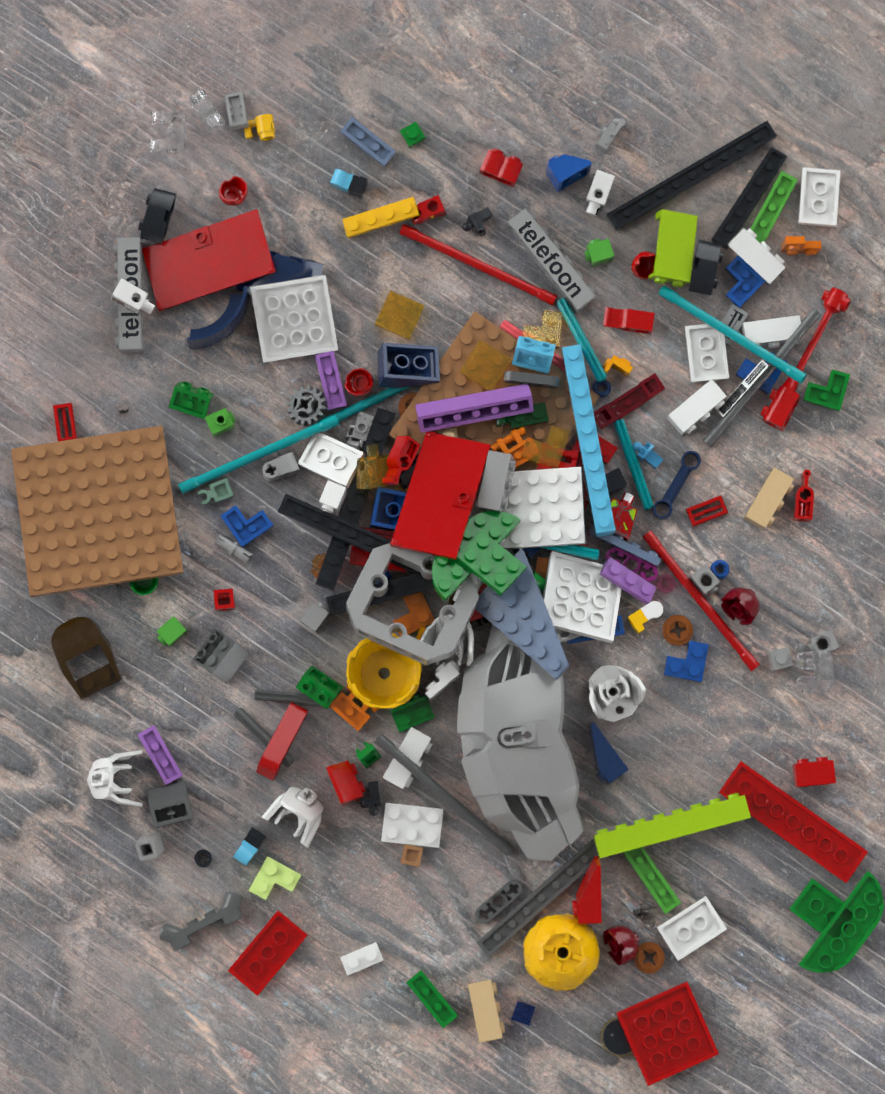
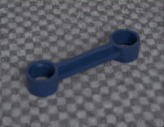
[652,451,701,520]

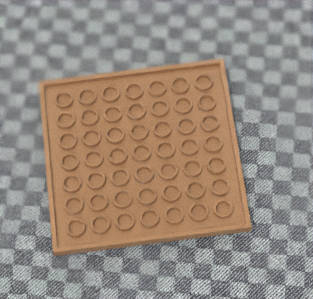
[388,311,600,474]
[11,426,184,597]

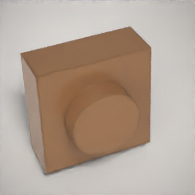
[401,844,423,867]

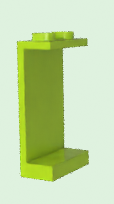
[648,209,698,287]

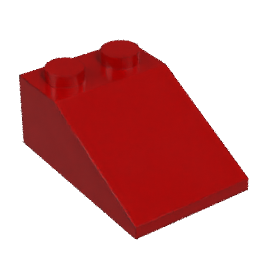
[326,760,366,806]
[572,856,602,924]

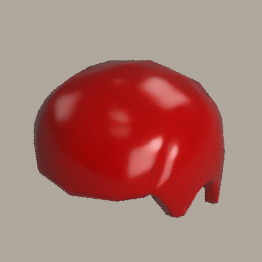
[218,176,248,206]
[631,251,656,280]
[344,368,374,397]

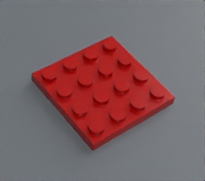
[616,981,719,1086]

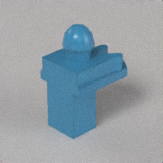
[633,442,663,470]

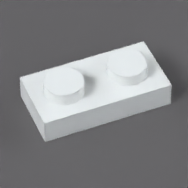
[340,942,383,976]

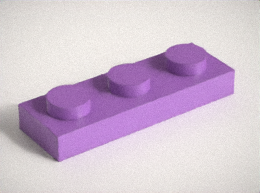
[315,351,347,411]
[599,557,657,605]
[137,725,183,785]

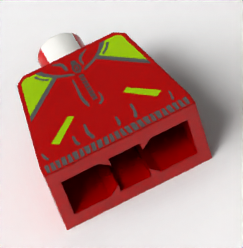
[610,492,637,541]

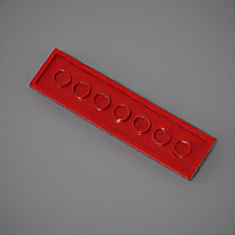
[718,761,868,883]

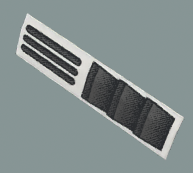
[717,360,769,417]

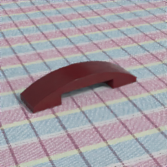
[594,373,665,430]

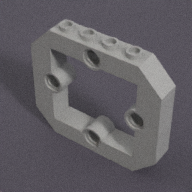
[346,543,479,665]

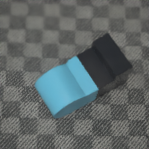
[330,169,368,199]
[233,827,267,866]

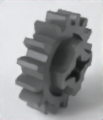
[286,385,328,427]

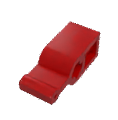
[603,307,655,335]
[382,436,421,485]
[793,469,814,522]

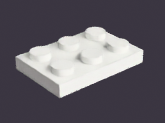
[798,167,840,227]
[685,324,729,383]
[298,433,366,488]
[381,803,443,848]
[656,896,727,961]

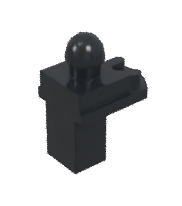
[462,207,492,237]
[356,781,381,816]

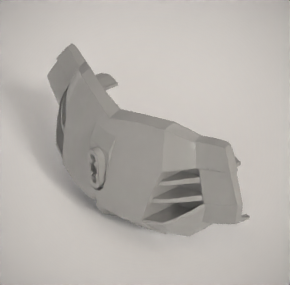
[457,625,584,862]

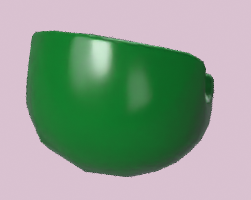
[129,578,159,596]

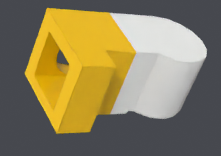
[627,601,663,634]

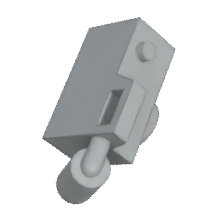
[596,118,625,153]
[346,412,374,450]

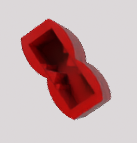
[479,149,523,187]

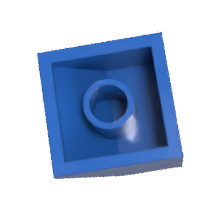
[546,154,592,192]
[369,487,406,531]

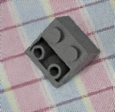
[193,629,250,684]
[147,781,194,828]

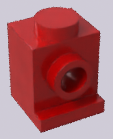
[213,588,236,612]

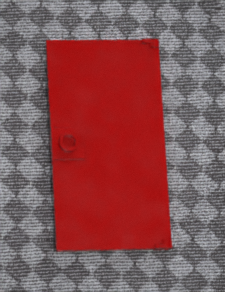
[142,209,276,312]
[390,431,491,560]

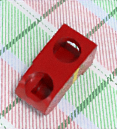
[411,195,447,225]

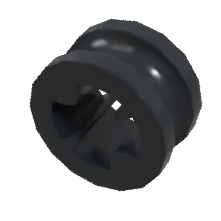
[194,849,212,868]

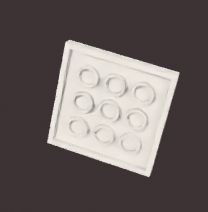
[250,274,338,363]
[543,551,622,643]

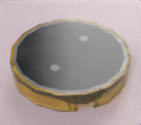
[600,1017,632,1057]

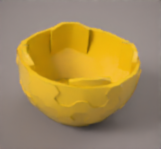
[346,633,422,709]
[523,914,600,991]

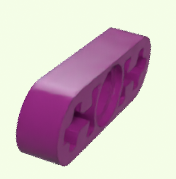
[606,547,658,582]

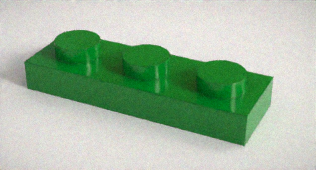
[406,970,458,1028]

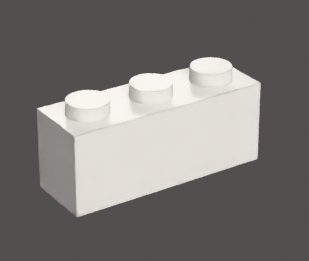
[728,227,786,284]
[741,315,803,349]
[667,379,727,435]
[319,480,347,517]
[382,727,433,790]

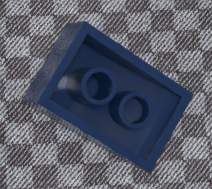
[377,343,440,388]
[589,722,629,785]

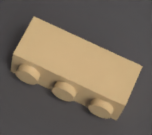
[744,467,794,530]
[468,979,505,1043]

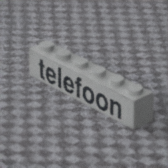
[507,208,596,314]
[114,237,144,353]

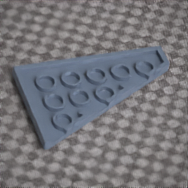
[476,549,570,680]

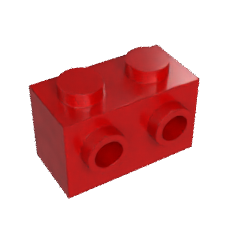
[792,757,836,788]

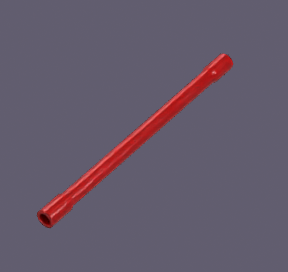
[399,224,558,306]
[642,530,760,671]

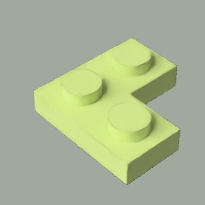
[249,856,301,900]

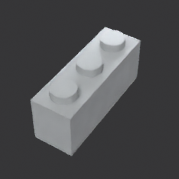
[477,450,516,512]

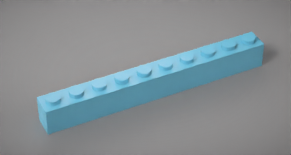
[562,344,615,537]

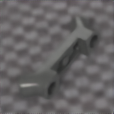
[159,892,244,952]

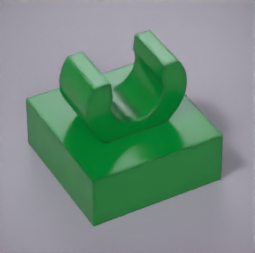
[356,742,381,769]

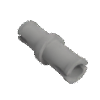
[214,534,253,564]

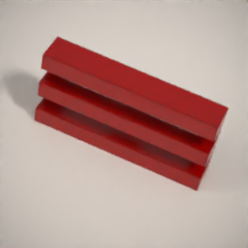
[53,403,77,442]
[685,495,728,527]

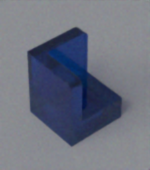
[510,1000,535,1026]

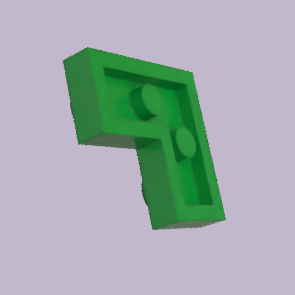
[803,369,850,412]

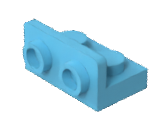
[512,336,556,374]

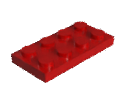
[228,910,308,996]

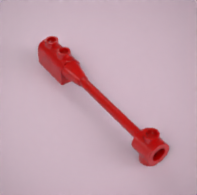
[760,287,851,432]

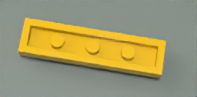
[342,197,420,238]

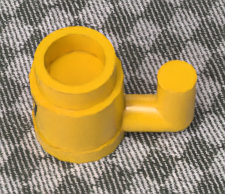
[244,114,275,141]

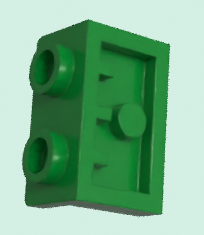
[168,381,214,419]
[296,665,343,709]
[390,694,435,733]

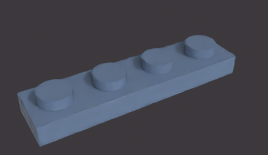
[588,526,661,568]

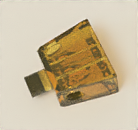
[356,444,389,489]

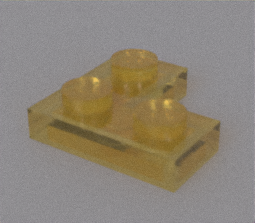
[522,310,562,350]
[521,426,570,468]

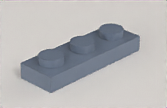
[340,117,396,167]

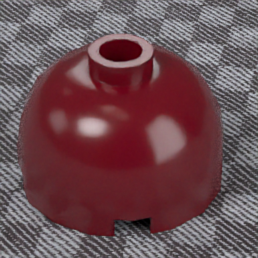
[721,587,760,625]
[603,925,639,965]

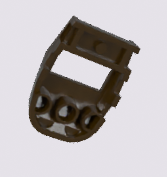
[51,617,123,700]

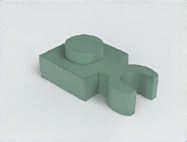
[198,478,234,505]

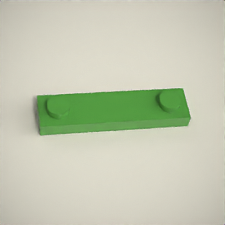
[750,171,798,243]
[622,847,681,914]

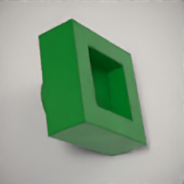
[400,122,425,148]

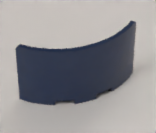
[236,250,324,294]
[187,286,250,349]

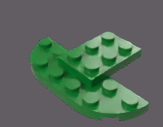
[432,511,527,601]
[788,871,884,973]

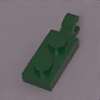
[495,402,549,430]

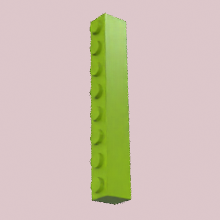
[593,793,751,858]

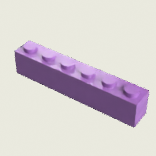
[415,384,534,433]

